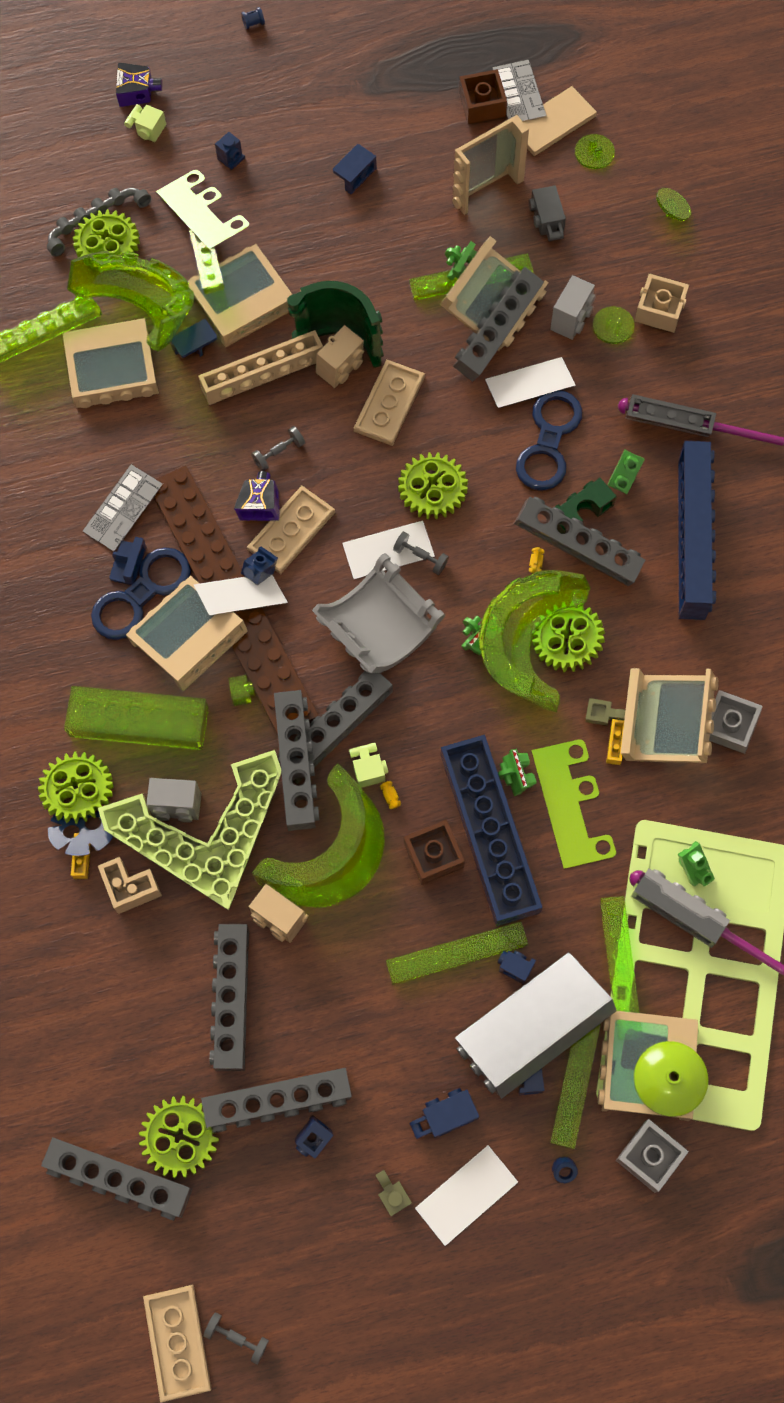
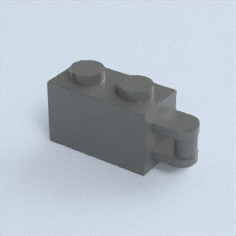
[528,185,566,242]

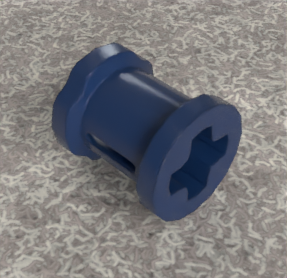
[241,7,265,30]

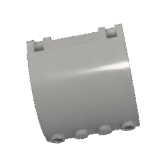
[312,553,445,673]

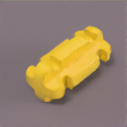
[529,547,545,574]
[380,781,401,809]

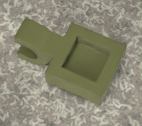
[585,698,626,726]
[375,1170,412,1216]

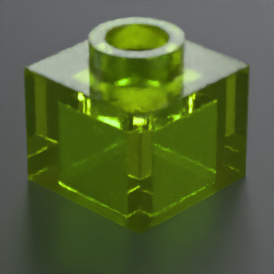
[228,675,254,706]

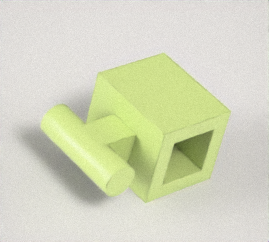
[124,105,166,142]
[349,743,388,788]

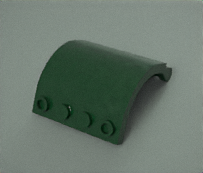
[287,281,384,368]

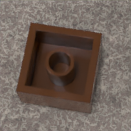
[459,69,507,124]
[404,819,465,885]

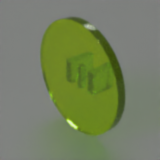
[575,134,615,169]
[656,188,691,221]
[593,306,634,344]

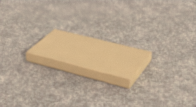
[523,86,597,156]
[354,359,425,446]
[247,486,335,574]
[143,1285,212,1403]

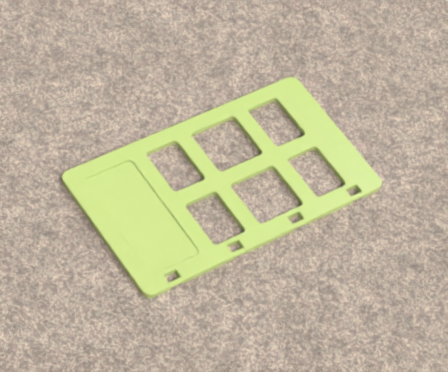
[596,820,784,1131]

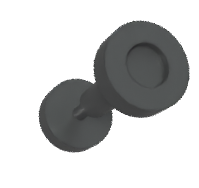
[251,426,305,471]
[393,531,449,575]
[203,1312,269,1365]

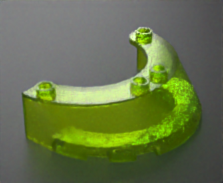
[67,251,194,351]
[479,570,590,712]
[252,763,385,908]

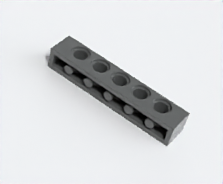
[453,267,544,382]
[514,497,645,586]
[278,671,393,784]
[274,690,320,831]
[209,924,249,1071]
[201,1068,352,1133]
[41,1137,193,1221]

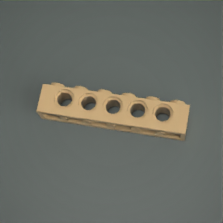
[198,330,323,405]

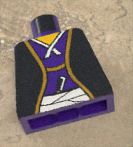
[116,63,163,107]
[234,471,280,521]

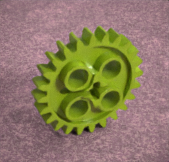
[73,209,140,271]
[398,452,468,519]
[532,602,605,672]
[38,752,114,824]
[139,1096,219,1179]

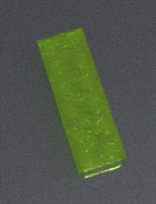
[64,686,209,750]

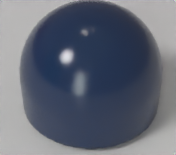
[552,1156,578,1183]

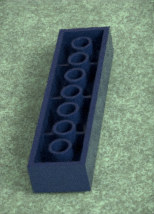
[678,441,716,620]
[441,735,543,927]

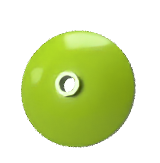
[634,1041,708,1117]

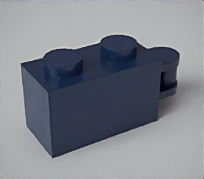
[409,1088,479,1139]

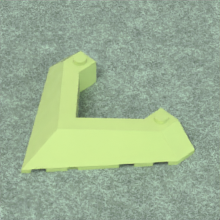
[98,750,282,910]

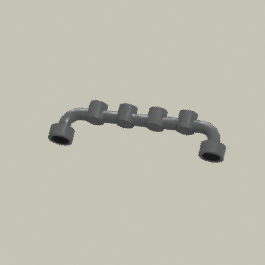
[47,188,152,256]

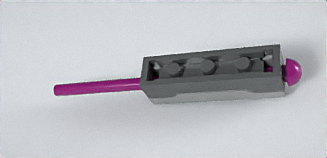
[618,394,784,446]
[629,868,784,976]

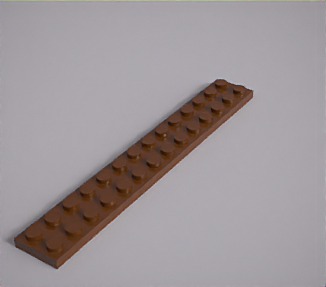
[154,465,319,735]

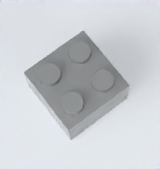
[550,275,596,340]
[709,690,763,754]
[146,778,202,822]
[615,1119,689,1193]

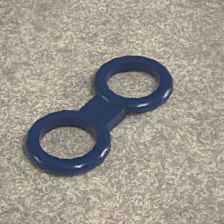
[516,390,583,491]
[91,547,191,640]

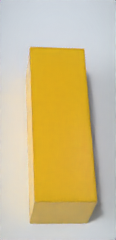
[606,719,624,765]
[71,833,91,879]

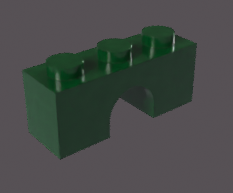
[555,478,617,534]

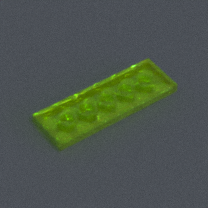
[0,293,103,362]

